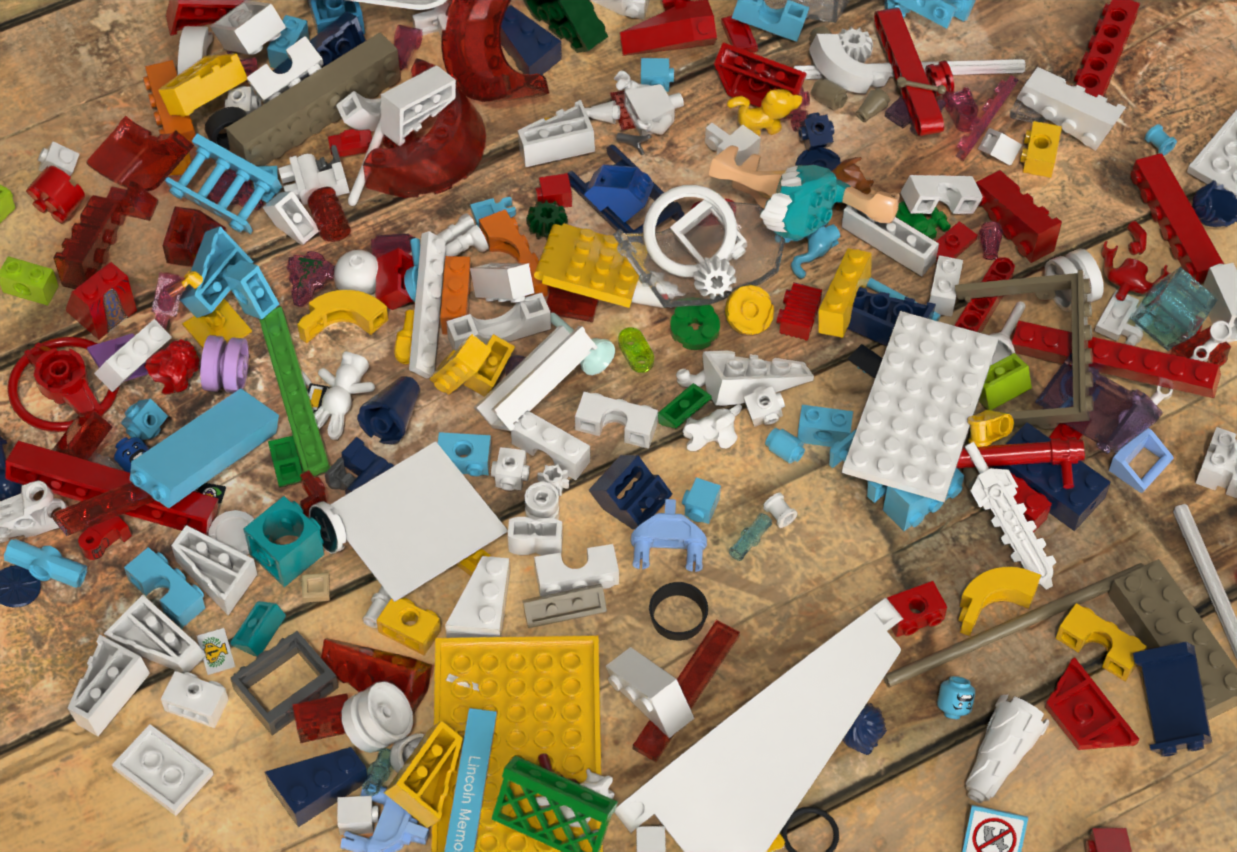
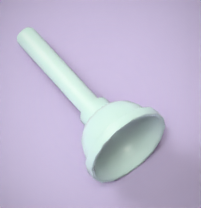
[550,312,615,375]

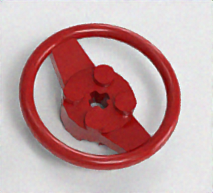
[7,337,120,432]

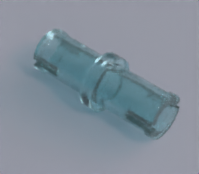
[729,513,772,561]
[362,748,391,796]

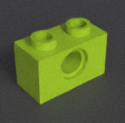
[0,256,59,306]

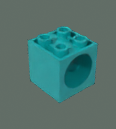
[243,496,324,588]

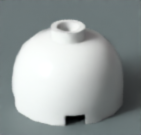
[334,250,378,294]

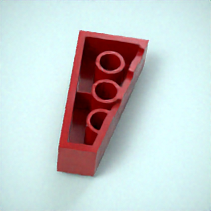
[976,170,1062,263]

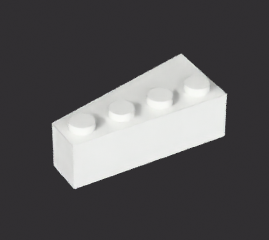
[1017,67,1126,151]

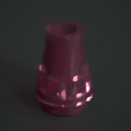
[979,222,1003,260]

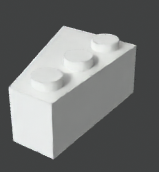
[171,525,257,615]

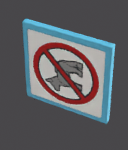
[962,805,1028,852]

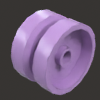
[200,335,249,394]

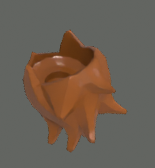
[832,157,874,211]

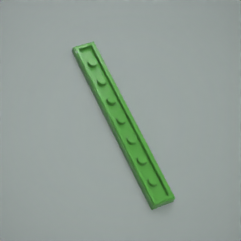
[259,307,331,479]

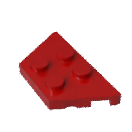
[1045,658,1140,750]

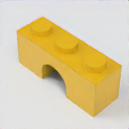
[429,334,492,395]
[1055,603,1147,682]

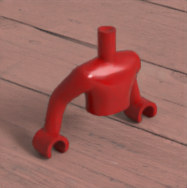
[1101,241,1178,301]

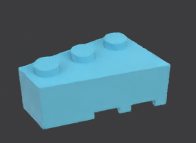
[180,226,253,318]
[883,468,964,531]

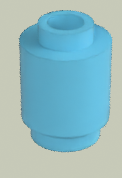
[765,428,805,464]

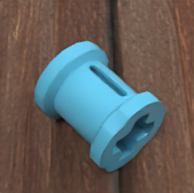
[1145,124,1177,156]

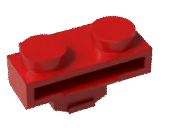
[327,129,372,157]

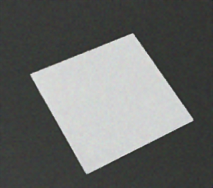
[329,441,508,602]

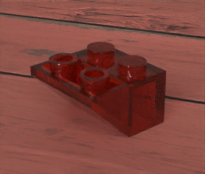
[162,206,226,266]

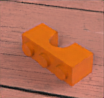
[440,256,472,335]

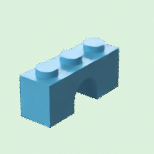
[732,0,810,42]
[124,547,205,629]

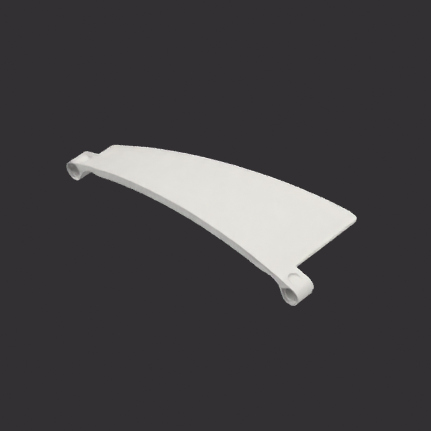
[614,598,903,852]

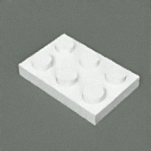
[112,724,214,816]

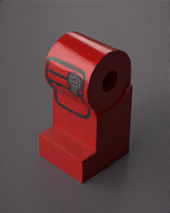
[78,509,132,560]

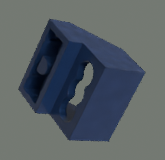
[589,455,673,529]

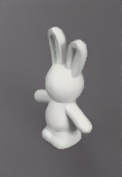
[315,351,375,440]

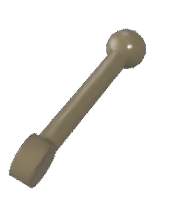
[897,77,946,94]

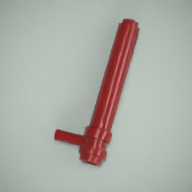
[956,437,1085,489]

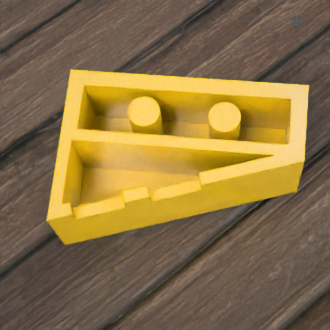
[384,721,463,828]

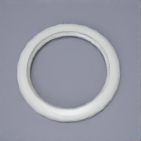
[643,185,737,277]

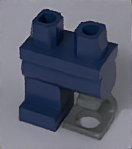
[325,436,394,495]

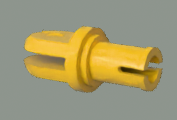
[394,310,415,365]

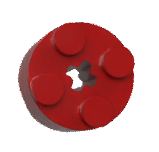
[26,165,85,224]

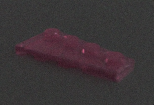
[956,75,1019,161]

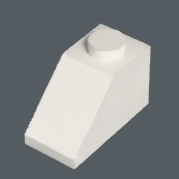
[262,191,320,245]

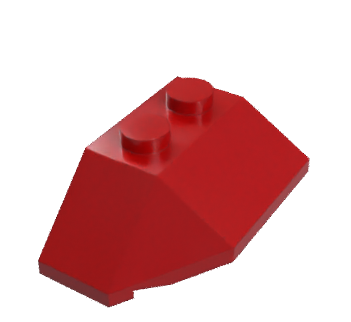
[714,42,807,107]

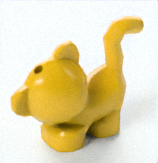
[727,89,802,136]

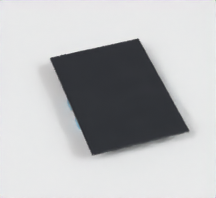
[847,344,883,378]

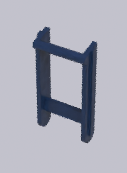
[568,144,685,245]

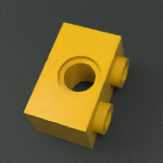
[1020,121,1062,178]
[464,334,515,397]
[376,598,441,656]

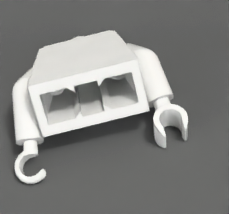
[614,71,684,136]

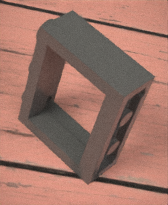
[230,631,339,736]

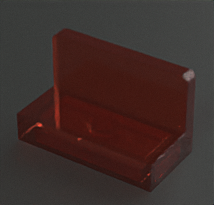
[546,286,599,323]

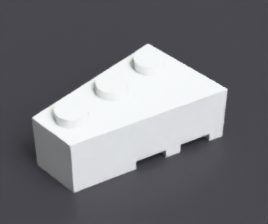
[381,65,456,146]
[518,100,595,167]
[445,556,510,638]
[104,595,206,674]
[68,634,150,736]
[605,647,694,738]

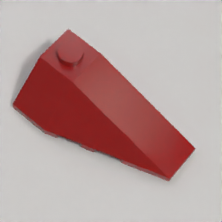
[619,0,717,56]

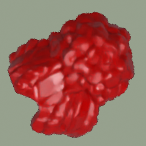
[144,339,200,395]

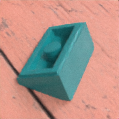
[230,601,286,657]

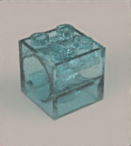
[1131,267,1218,351]

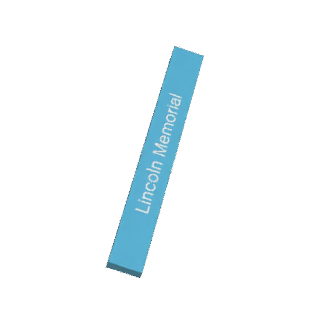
[444,708,497,852]

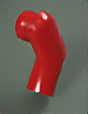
[1127,221,1147,255]

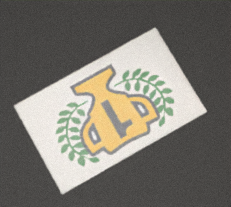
[197,628,235,675]

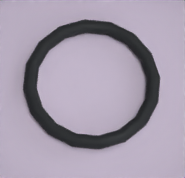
[781,807,839,852]

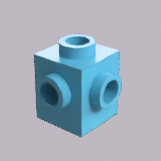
[121,399,168,440]

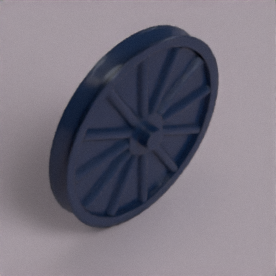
[0,565,41,608]

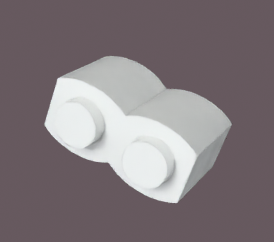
[508,517,563,555]

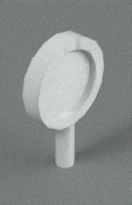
[208,510,254,555]

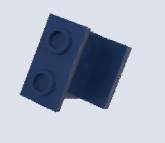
[1133,642,1213,757]

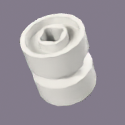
[525,482,559,521]

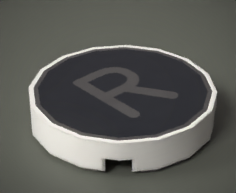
[309,501,346,554]

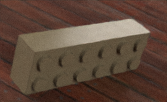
[1108,559,1237,720]

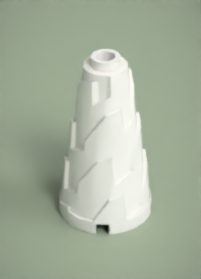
[966,695,1049,804]

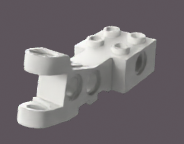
[0,481,71,543]

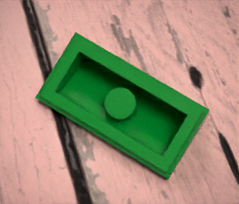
[658,383,712,429]

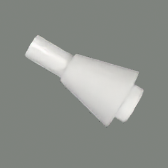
[585,100,621,124]

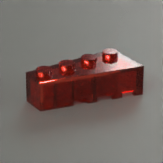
[53,195,125,289]

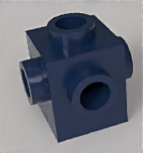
[798,113,834,151]

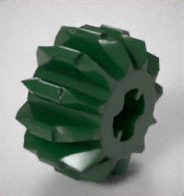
[526,199,568,240]

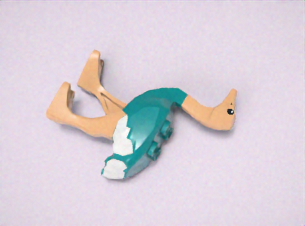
[709,145,899,241]

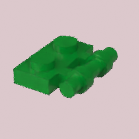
[895,201,951,239]

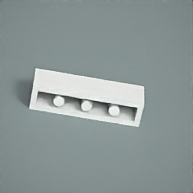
[842,205,939,276]

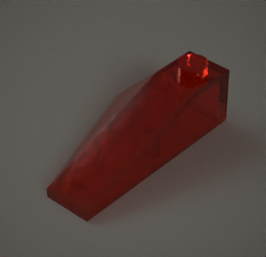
[321,638,432,714]

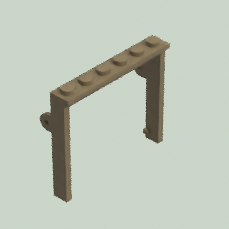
[955,270,1094,430]

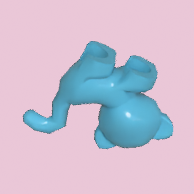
[776,223,840,279]

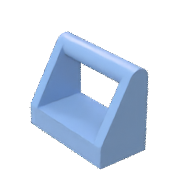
[1109,424,1174,493]

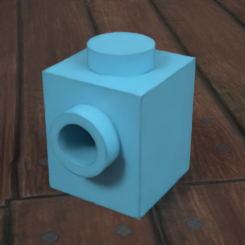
[641,58,674,92]
[682,477,721,524]

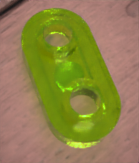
[618,327,654,373]

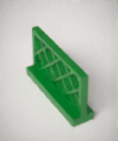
[491,756,618,852]

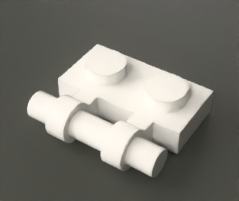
[1095,290,1154,346]

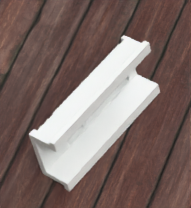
[473,326,598,431]

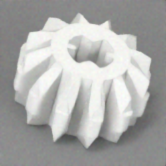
[838,26,873,63]
[693,255,736,300]

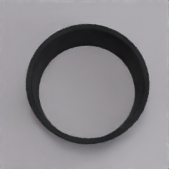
[649,582,708,641]

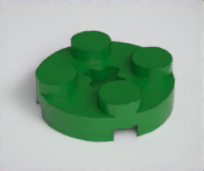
[670,303,720,350]

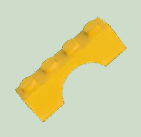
[819,248,872,338]

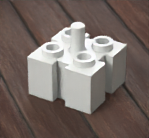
[1196,427,1237,498]

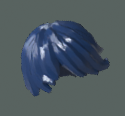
[1192,180,1237,227]
[842,703,887,755]

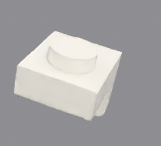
[38,141,79,176]

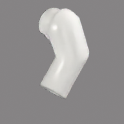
[676,369,706,388]

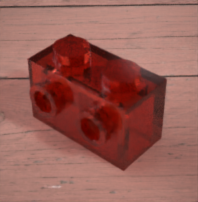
[292,693,348,743]

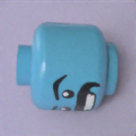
[937,676,975,719]

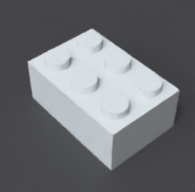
[210,0,286,55]

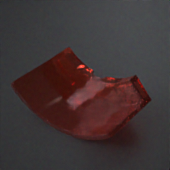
[86,116,194,192]

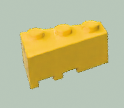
[158,54,247,117]

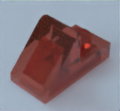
[103,180,159,221]

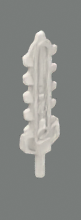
[965,442,1056,590]

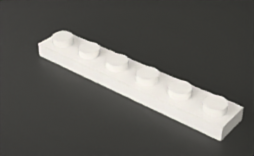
[409,231,446,379]

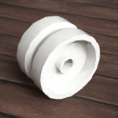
[1045,248,1104,312]
[342,682,413,753]

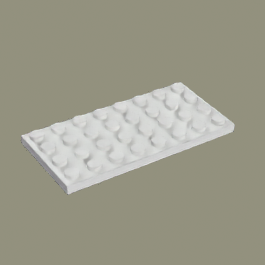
[842,311,999,502]

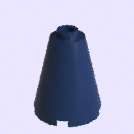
[357,376,420,445]

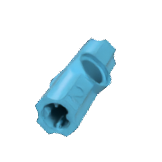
[4,539,87,588]

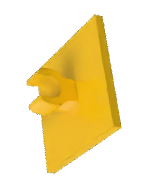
[182,299,252,349]

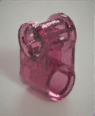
[943,87,979,132]

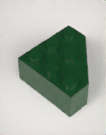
[523,0,609,53]

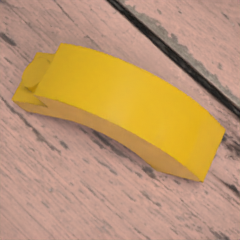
[297,290,388,344]
[958,567,1041,636]

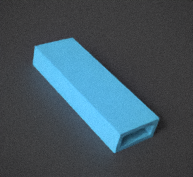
[130,388,279,508]

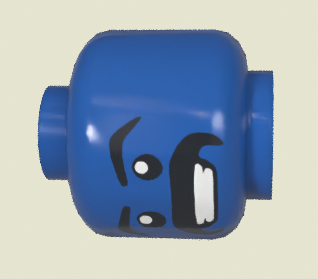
[114,437,149,473]

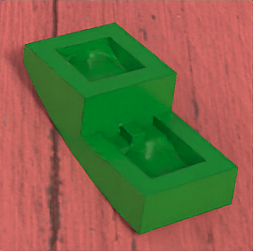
[268,436,305,488]

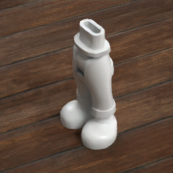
[409,213,489,265]

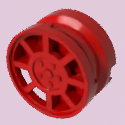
[925,60,955,97]

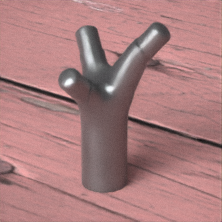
[616,132,652,155]

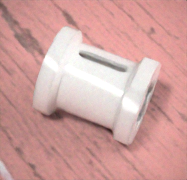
[764,493,798,528]

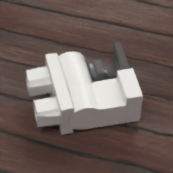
[278,145,350,205]

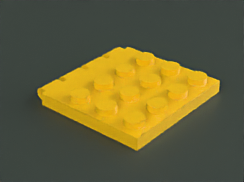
[534,223,647,308]

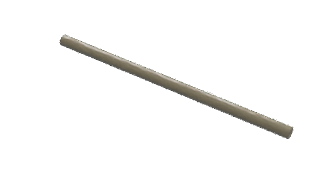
[884,563,1144,688]

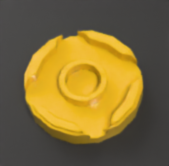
[725,285,774,336]

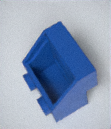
[584,164,654,223]

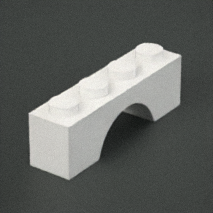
[446,293,551,351]

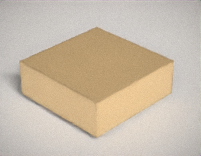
[302,573,330,603]

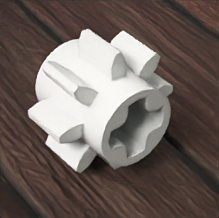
[537,464,569,496]

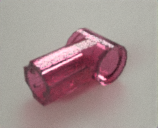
[394,25,423,70]

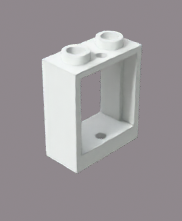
[670,200,747,263]

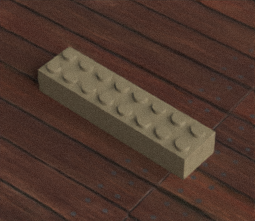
[226,32,401,166]

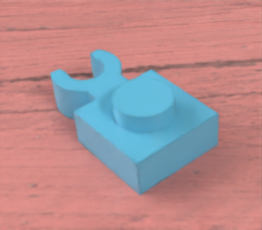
[470,197,516,227]

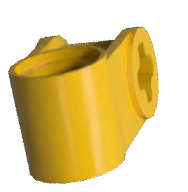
[967,410,1014,447]

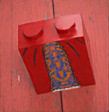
[66,262,137,340]

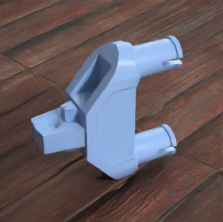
[630,499,707,572]
[340,781,429,852]

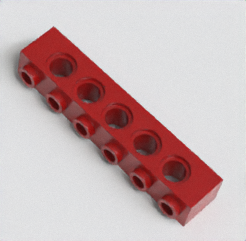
[1071,0,1140,98]

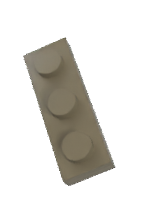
[522,584,607,628]

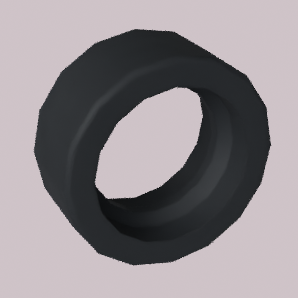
[205,107,247,151]

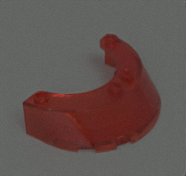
[441,0,549,102]
[363,58,486,198]

